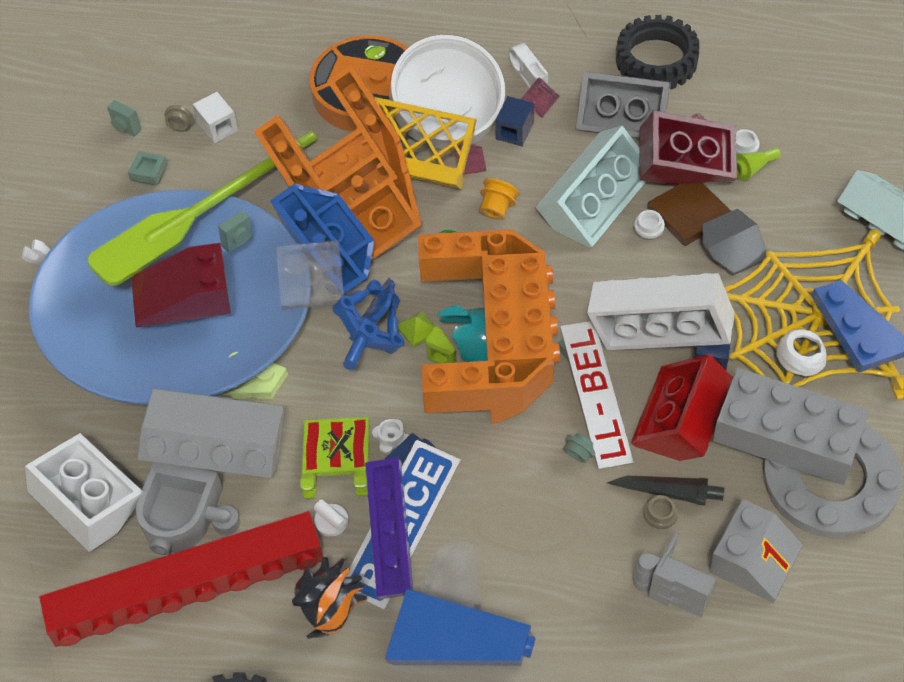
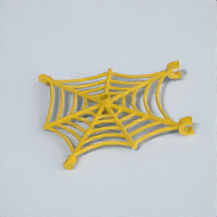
[724,229,904,400]

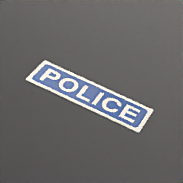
[346,440,461,609]

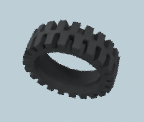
[616,15,700,89]

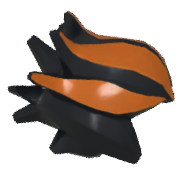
[292,557,367,639]

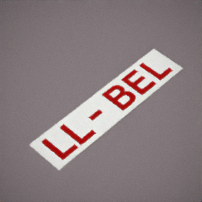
[560,321,634,469]

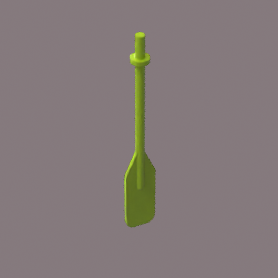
[88,131,317,286]

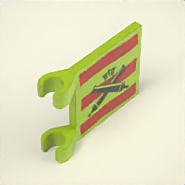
[300,417,369,499]

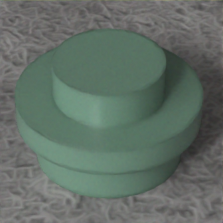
[563,433,595,463]

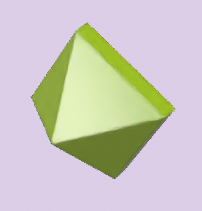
[398,310,435,348]

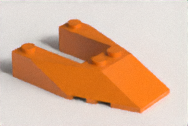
[254,64,423,260]

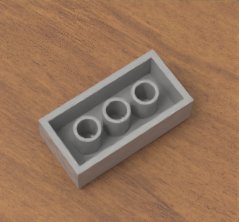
[713,367,869,485]

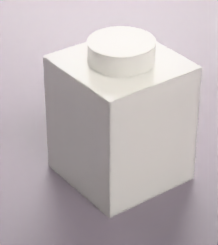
[193,92,238,143]

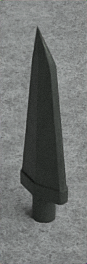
[607,475,725,506]

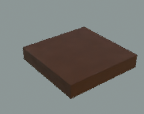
[647,183,731,246]

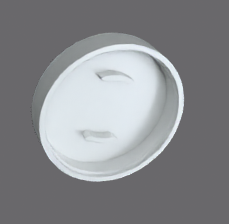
[389,35,505,149]

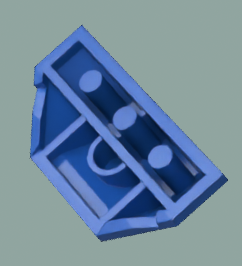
[270,183,374,296]

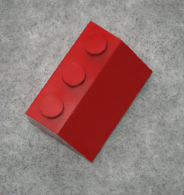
[631,354,733,461]

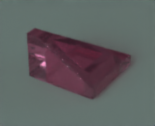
[521,77,560,117]

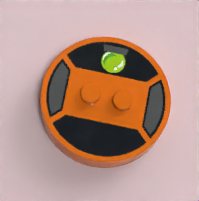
[309,35,408,132]

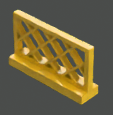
[356,97,477,190]

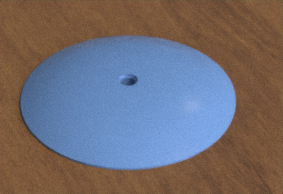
[29,190,311,405]

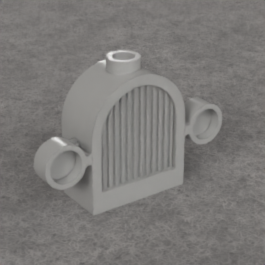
[130,462,240,555]

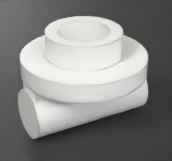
[314,499,349,536]

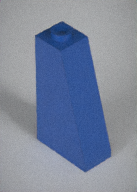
[385,589,536,666]

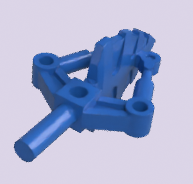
[332,277,404,370]

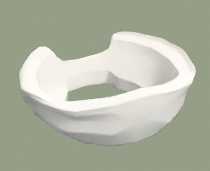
[776,329,827,377]

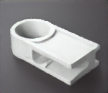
[508,43,548,97]

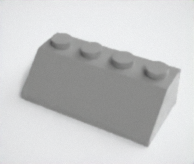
[138,388,284,478]

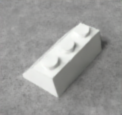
[25,433,143,552]

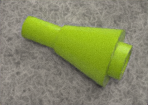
[736,147,781,182]

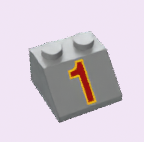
[710,499,803,603]

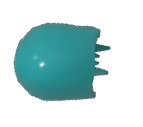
[437,305,488,362]

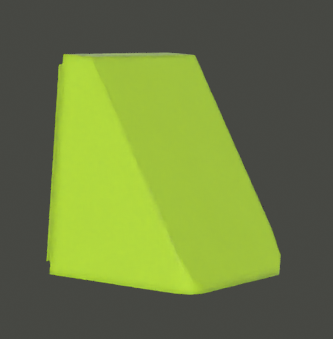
[425,325,456,364]

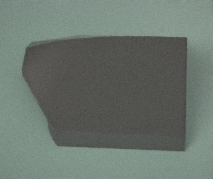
[702,208,767,276]

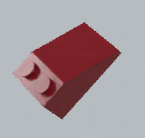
[640,111,737,184]
[131,242,231,328]

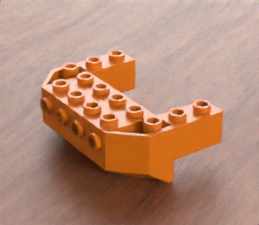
[418,229,560,424]

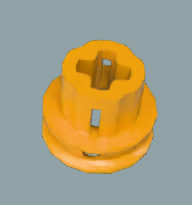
[479,178,520,220]

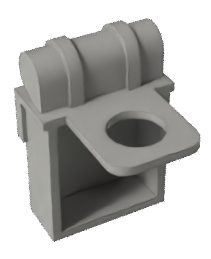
[634,532,716,618]

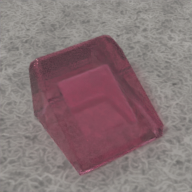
[453,143,486,175]

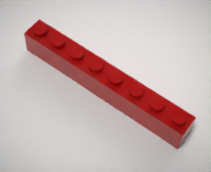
[39,511,323,647]

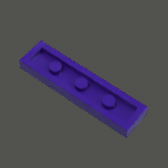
[365,457,414,599]

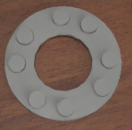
[763,425,902,539]

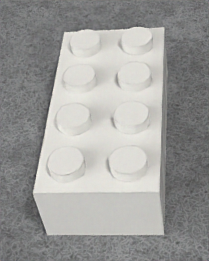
[587,273,734,350]

